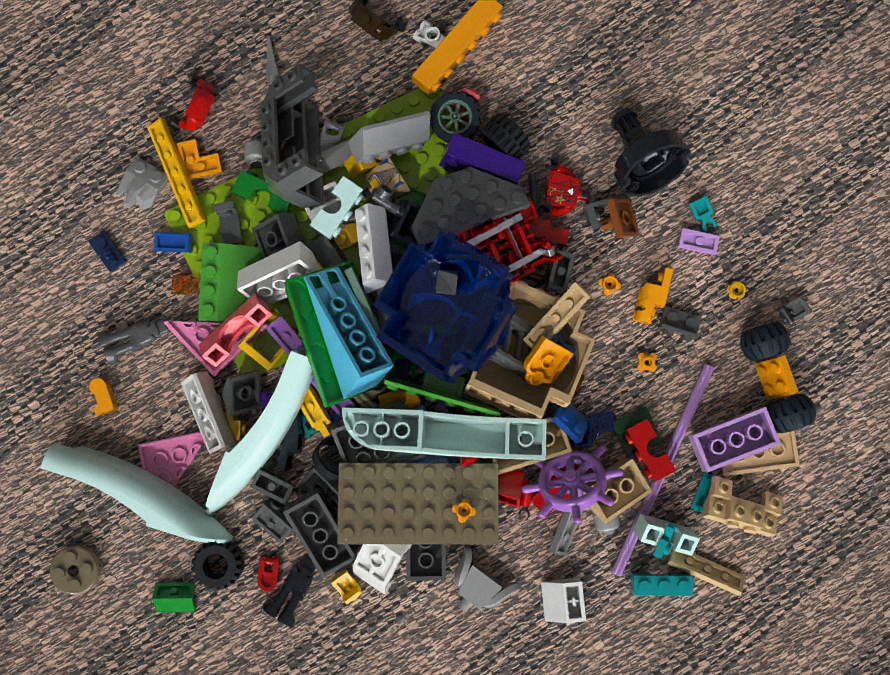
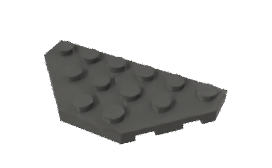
[412,167,530,247]

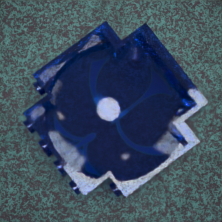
[373,230,518,383]

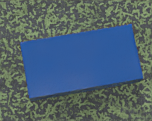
[154,232,192,253]

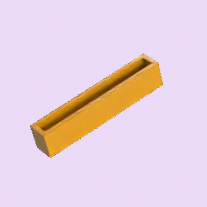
[412,0,503,96]

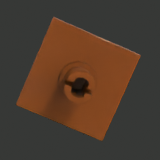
[600,198,639,238]

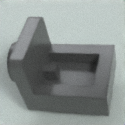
[779,295,812,325]

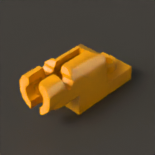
[633,268,674,324]

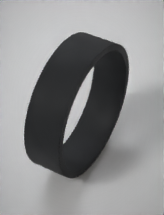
[312,437,339,481]

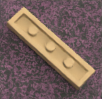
[523,282,592,349]
[667,548,745,596]

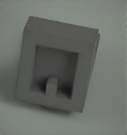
[583,193,623,230]
[213,201,243,244]

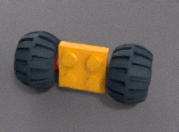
[740,322,816,433]

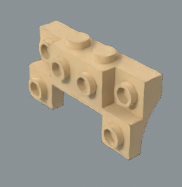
[702,476,783,537]

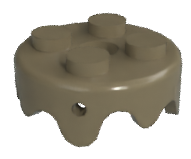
[50,544,103,595]

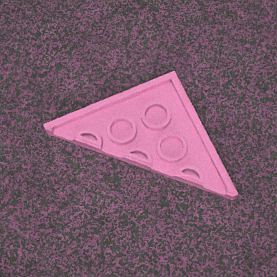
[163,321,268,377]
[137,432,205,487]

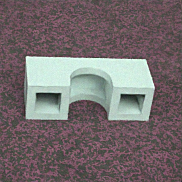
[310,176,364,240]
[633,514,700,556]

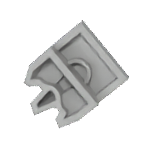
[116,157,169,210]

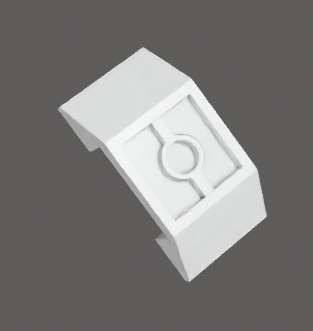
[352,544,412,595]

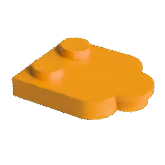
[523,335,574,386]

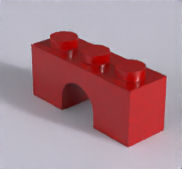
[624,419,676,482]

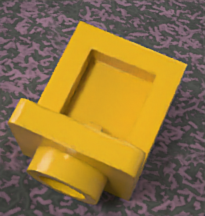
[330,568,362,604]

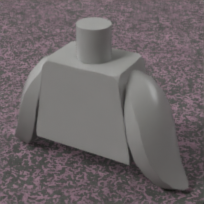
[455,545,523,612]

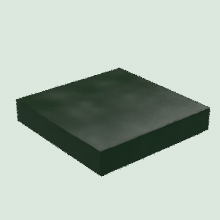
[610,406,662,457]

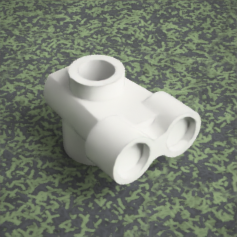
[413,20,445,48]

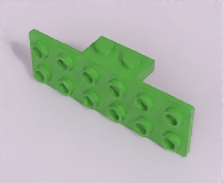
[384,367,501,417]

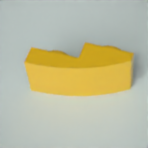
[225,406,249,440]

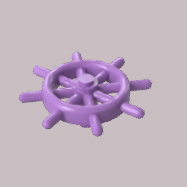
[522,441,624,524]

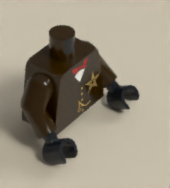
[348,0,408,42]

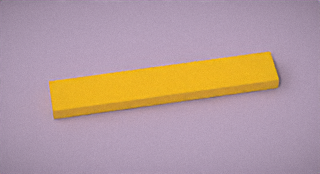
[147,118,207,229]

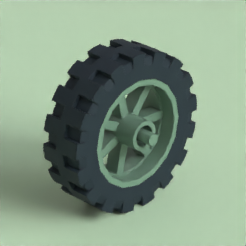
[430,91,481,143]

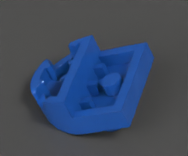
[551,402,588,444]

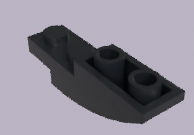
[276,408,304,471]

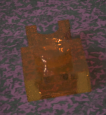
[171,275,200,296]

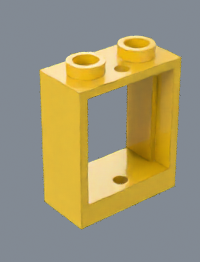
[238,310,297,371]

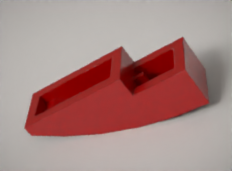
[527,219,569,247]

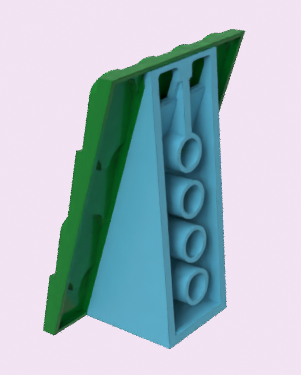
[284,260,394,408]

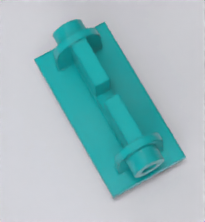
[690,472,714,513]

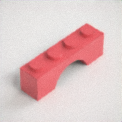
[199,293,272,367]

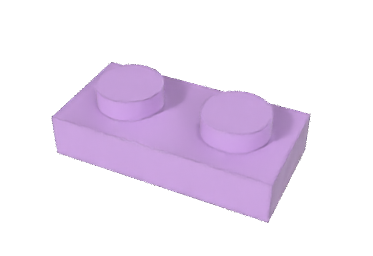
[677,228,720,255]

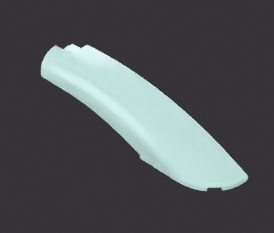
[205,346,314,516]
[342,408,547,460]
[41,443,233,543]

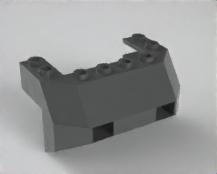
[260,64,324,208]

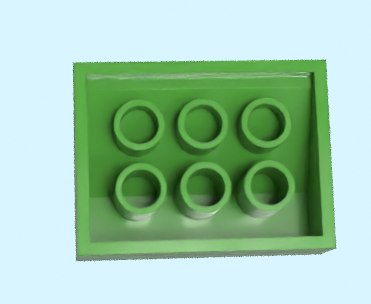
[198,242,263,322]

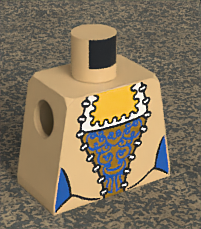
[362,158,411,202]

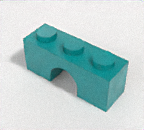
[630,572,693,596]

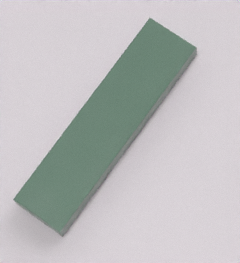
[345,266,385,341]

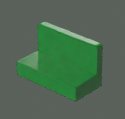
[152,582,195,612]

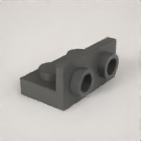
[658,306,702,342]
[251,497,293,544]

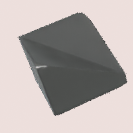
[435,269,458,295]

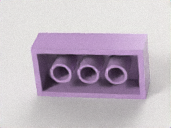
[688,407,781,472]

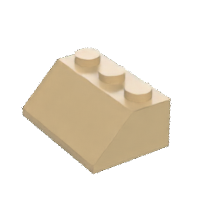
[582,458,652,524]

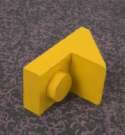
[333,223,358,251]

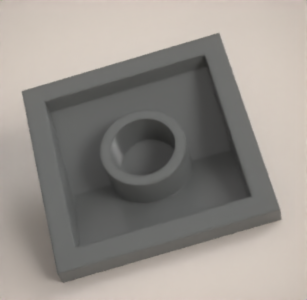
[222,370,262,416]

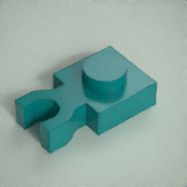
[688,195,717,232]
[653,522,677,559]

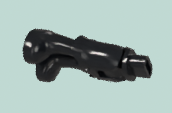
[261,556,316,627]

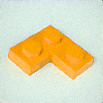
[177,139,223,180]

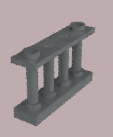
[477,304,534,381]

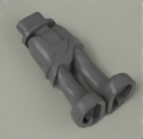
[97,318,169,366]

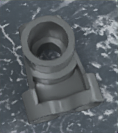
[370,184,401,215]

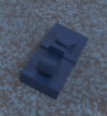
[88,230,127,273]

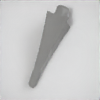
[266,35,280,85]

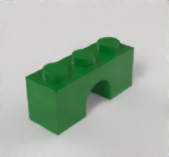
[231,170,293,214]

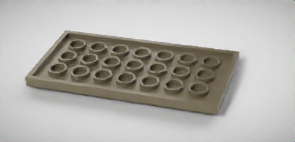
[337,463,499,544]

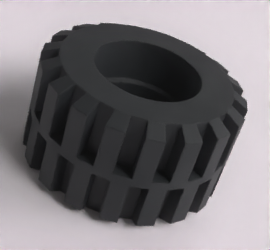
[480,113,531,159]
[191,541,244,591]

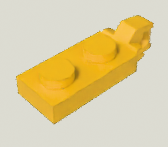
[301,384,332,438]

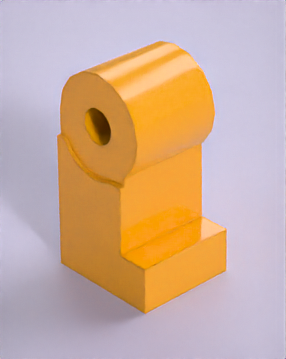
[89,378,119,416]

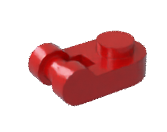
[257,554,281,591]

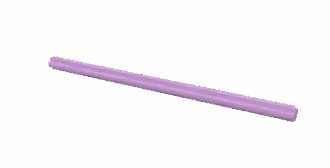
[611,364,714,576]

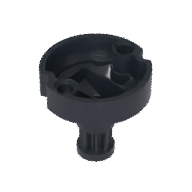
[611,108,691,197]

